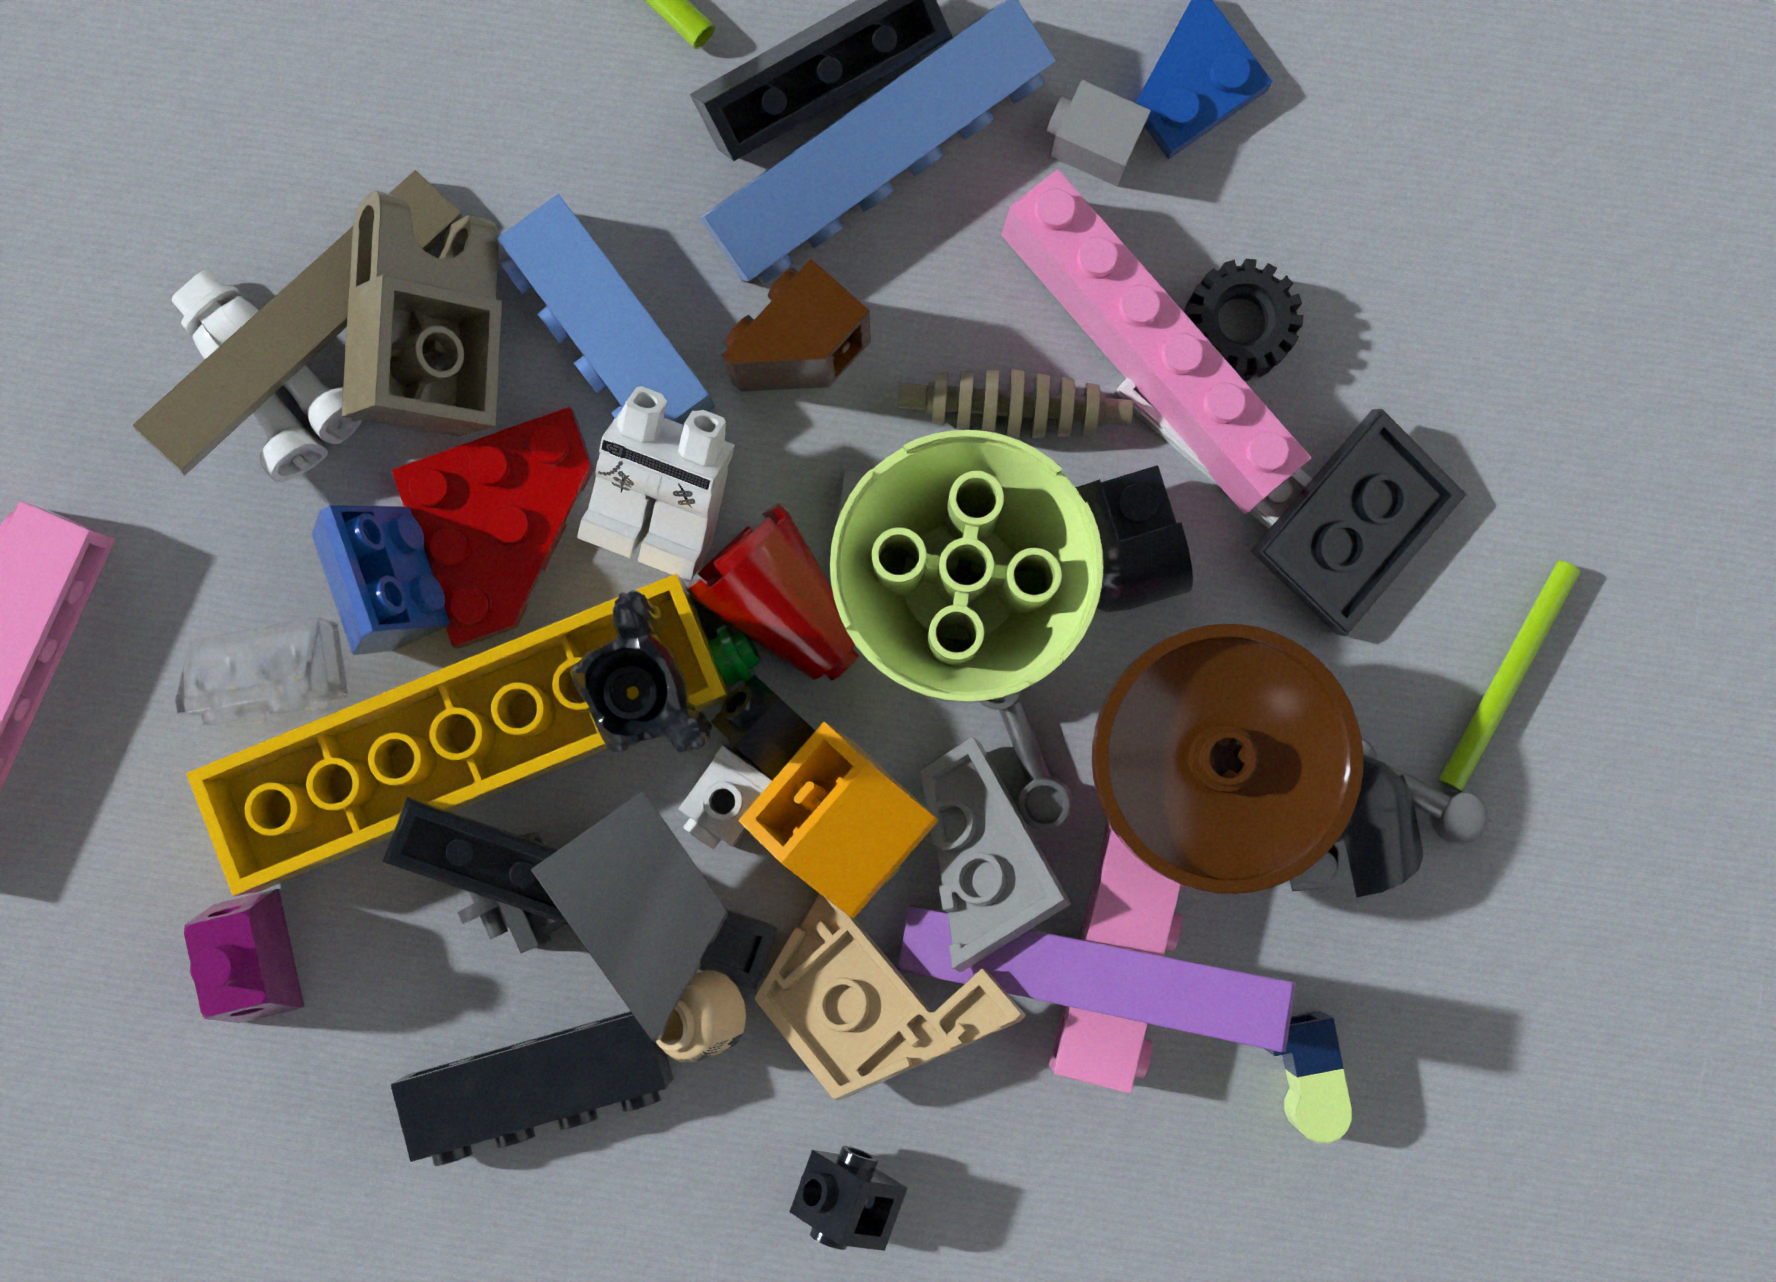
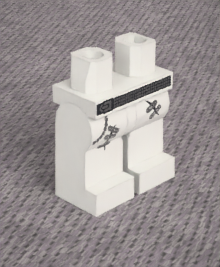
[577,386,735,582]

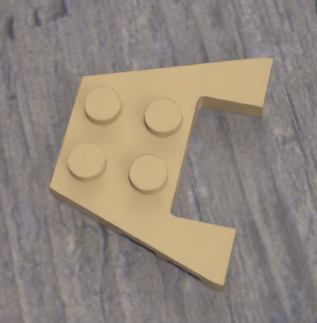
[754,867,1026,1100]

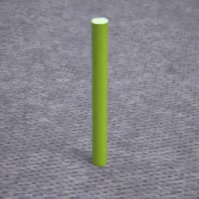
[1438,560,1581,792]

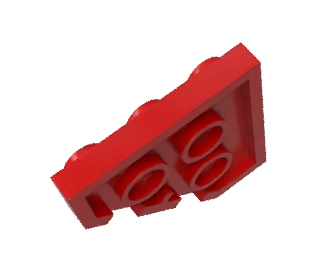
[391,406,594,649]

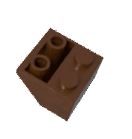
[722,259,871,392]

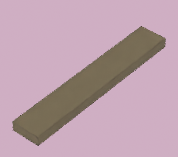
[132,170,462,476]

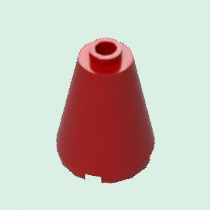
[685,503,859,681]

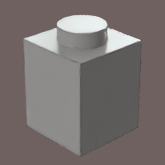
[1047,80,1151,187]

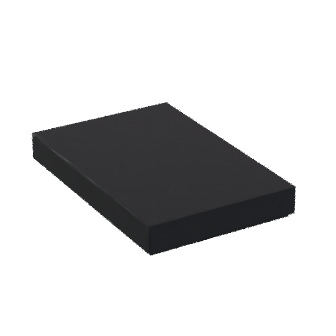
[1251,409,1467,636]

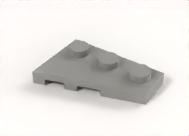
[920,737,1071,972]

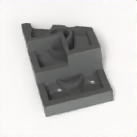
[531,791,728,1043]

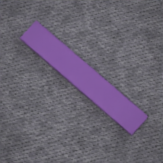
[898,906,1297,1052]

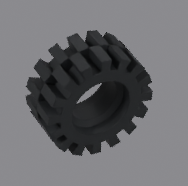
[1184,258,1304,381]

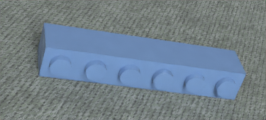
[698,0,1056,284]

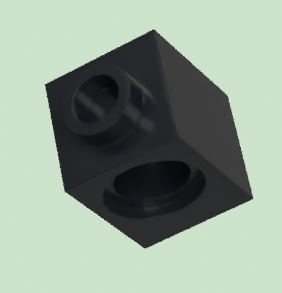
[711,674,815,780]

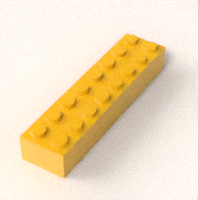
[186,573,730,896]

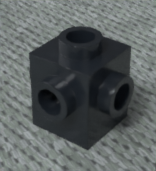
[789,1146,908,1251]

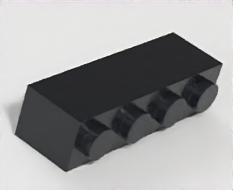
[690,0,953,161]
[390,1011,673,1166]

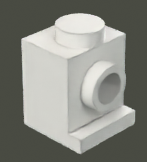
[679,745,773,849]

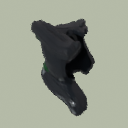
[570,590,713,753]

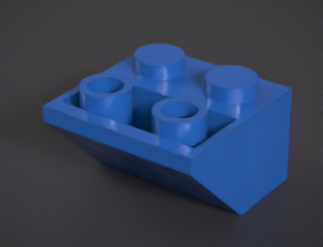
[312,505,451,655]

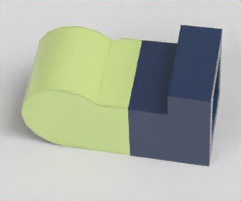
[1263,1011,1352,1143]

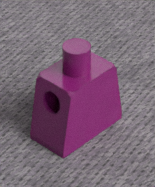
[184,889,305,1023]

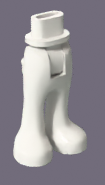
[172,270,363,482]

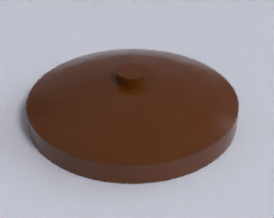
[1092,624,1364,894]

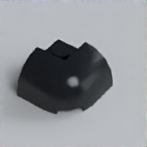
[1075,465,1193,612]
[1290,755,1423,898]

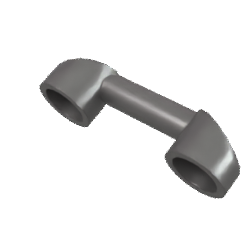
[979,688,1073,830]
[1362,738,1487,843]

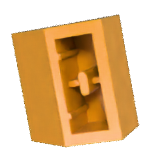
[738,722,939,918]

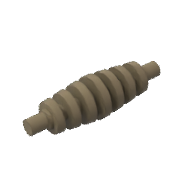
[898,369,1133,439]

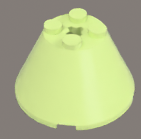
[830,430,1103,702]

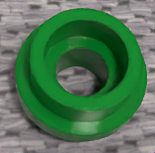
[708,624,762,686]

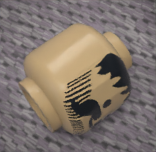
[656,970,746,1062]

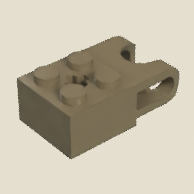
[341,191,502,437]

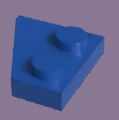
[1136,0,1273,160]

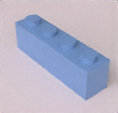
[497,193,715,425]

